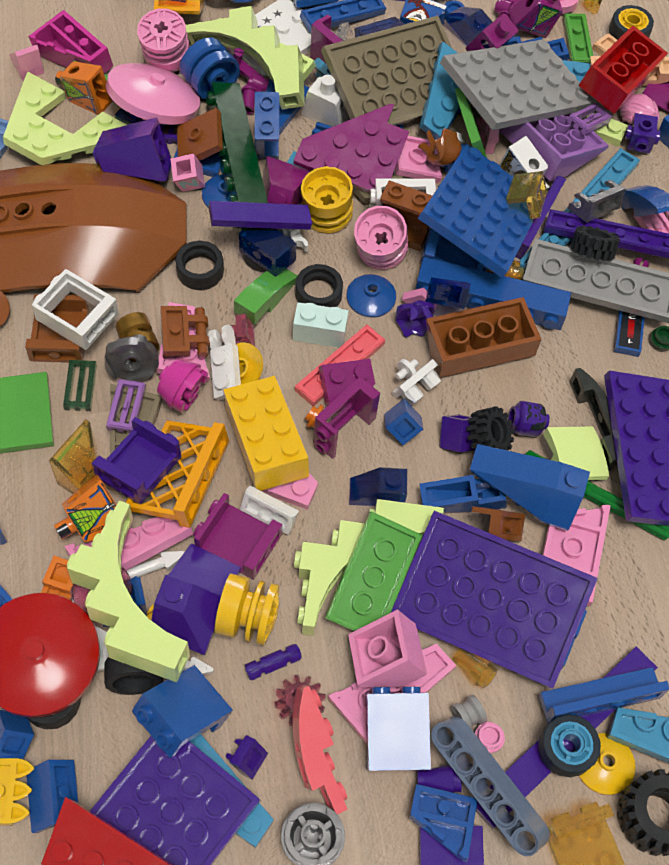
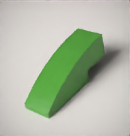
[234,265,298,324]

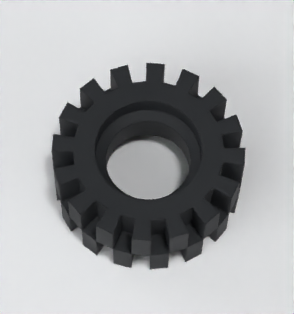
[571,226,620,261]
[467,406,514,451]

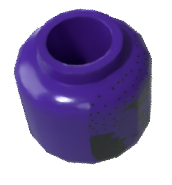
[508,401,550,437]

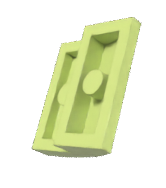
[543,426,609,480]

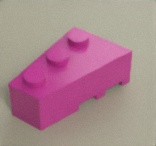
[28,10,113,73]

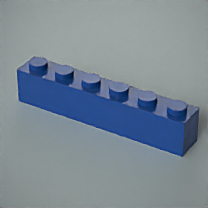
[415,257,571,330]

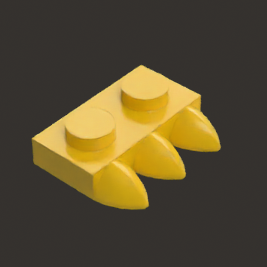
[0,758,34,826]

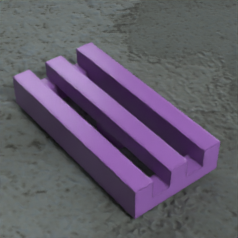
[567,103,613,135]
[106,379,146,434]

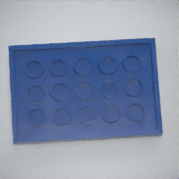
[418,144,544,278]

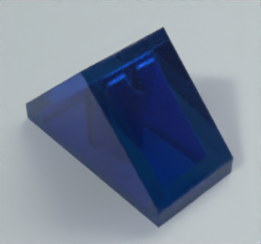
[425,277,471,311]

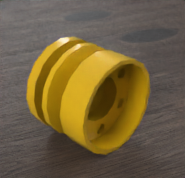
[301,166,353,234]
[214,573,280,646]

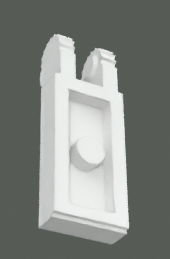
[208,324,241,401]

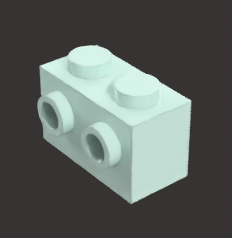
[293,302,349,348]

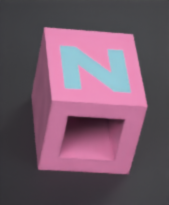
[170,154,205,192]

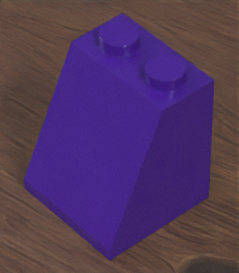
[93,117,171,181]

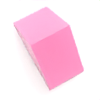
[9,45,44,80]

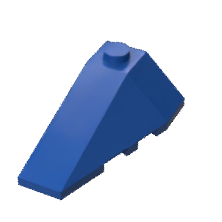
[469,444,590,531]

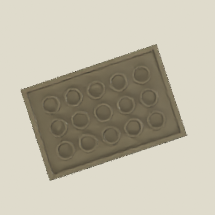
[321,16,452,126]

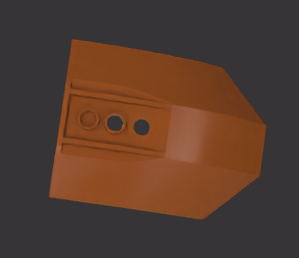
[0,163,187,293]

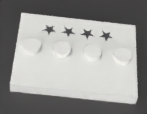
[225,0,311,79]

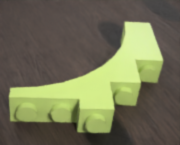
[186,6,305,110]
[294,499,444,636]
[67,501,190,682]

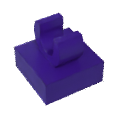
[226,735,268,780]

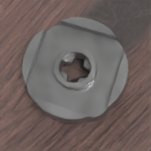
[104,334,159,382]

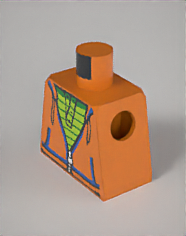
[55,61,113,115]
[54,475,116,542]

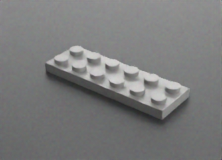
[523,239,669,323]

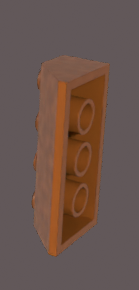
[426,297,542,378]

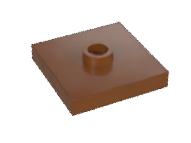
[177,108,223,160]

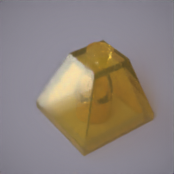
[49,419,98,494]

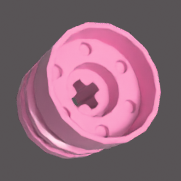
[137,9,190,72]
[354,206,408,270]

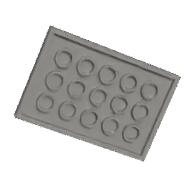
[440,39,596,130]

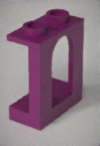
[313,376,380,459]

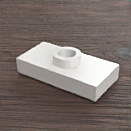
[240,486,299,535]

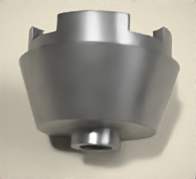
[281,803,345,865]

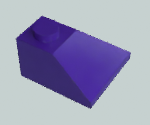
[151,575,221,655]

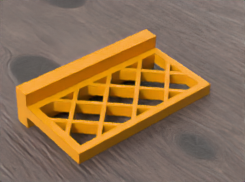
[126,420,229,528]

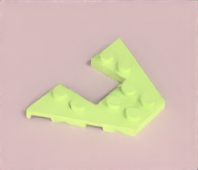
[3,72,127,165]

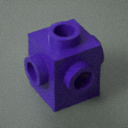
[624,113,660,153]

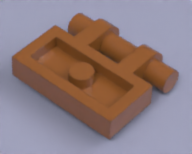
[160,306,210,357]

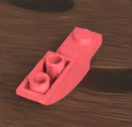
[293,685,348,815]

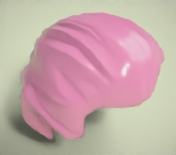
[620,94,659,125]

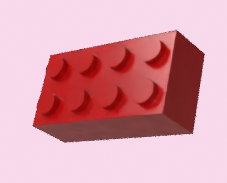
[578,26,668,114]

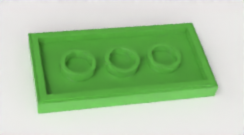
[324,511,422,631]

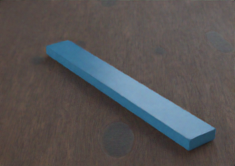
[515,148,640,274]

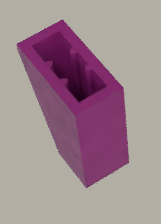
[262,156,311,205]

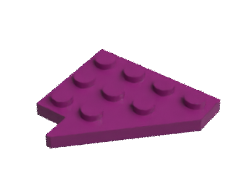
[293,104,410,194]

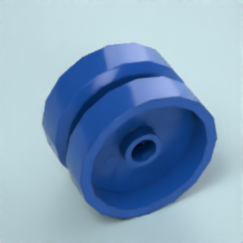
[180,37,240,99]

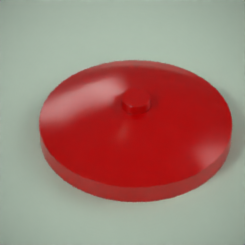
[0,593,100,718]

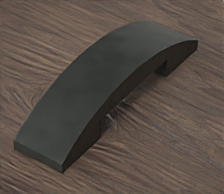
[569,368,617,472]

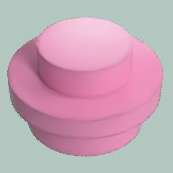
[475,722,505,753]

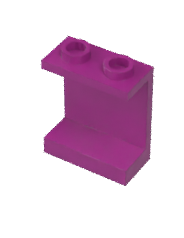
[193,493,282,580]

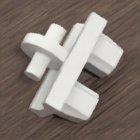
[391,359,441,405]

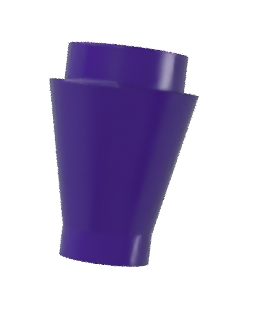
[418,765,462,793]

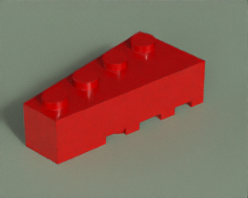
[41,797,173,865]

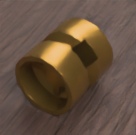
[115,312,160,362]

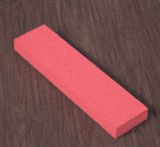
[295,324,385,406]

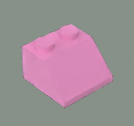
[348,609,427,687]

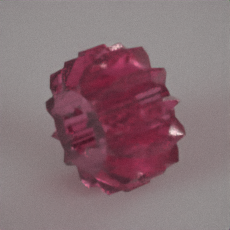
[275,674,326,726]

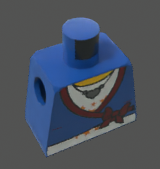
[399,0,447,26]

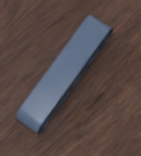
[431,716,550,856]

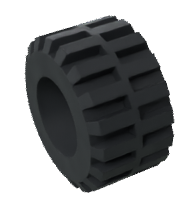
[617,769,669,856]

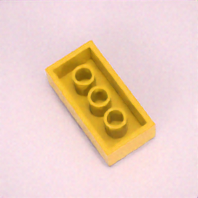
[223,376,309,491]

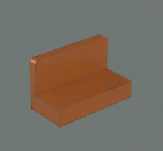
[471,506,525,541]

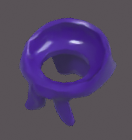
[395,300,435,337]

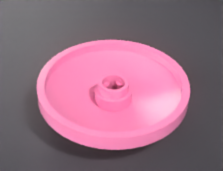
[106,63,200,125]

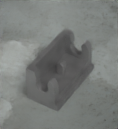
[568,180,626,223]

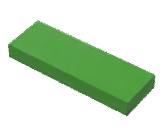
[563,14,593,63]

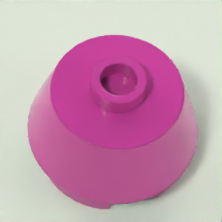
[157,359,208,413]

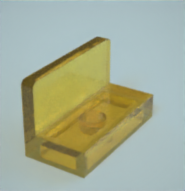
[506,171,547,219]

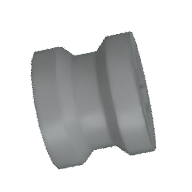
[451,695,487,729]

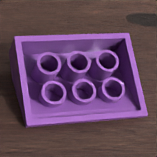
[499,113,609,181]

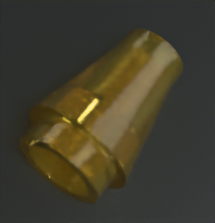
[453,648,498,688]

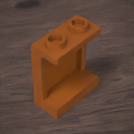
[380,180,433,251]
[25,294,89,363]

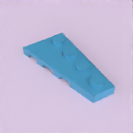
[419,42,459,140]

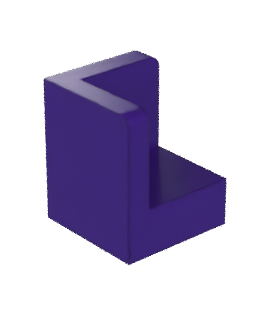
[440,414,476,452]

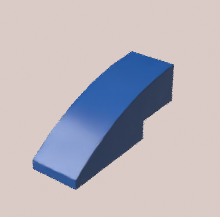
[621,185,669,217]
[419,475,507,513]

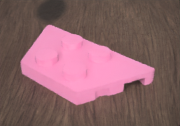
[542,505,610,606]

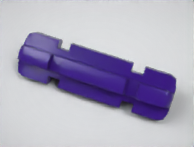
[245,644,302,680]

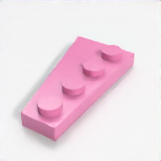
[64,517,193,573]
[328,644,456,744]

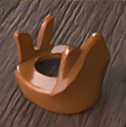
[418,128,462,166]

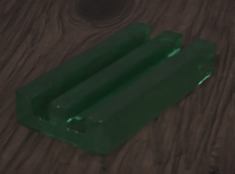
[63,360,97,411]

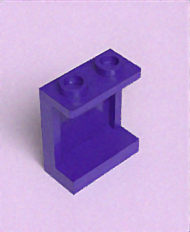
[92,417,182,504]

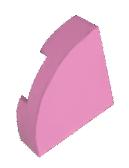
[402,288,438,310]

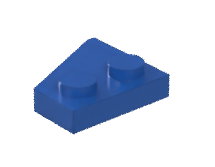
[410,784,477,862]

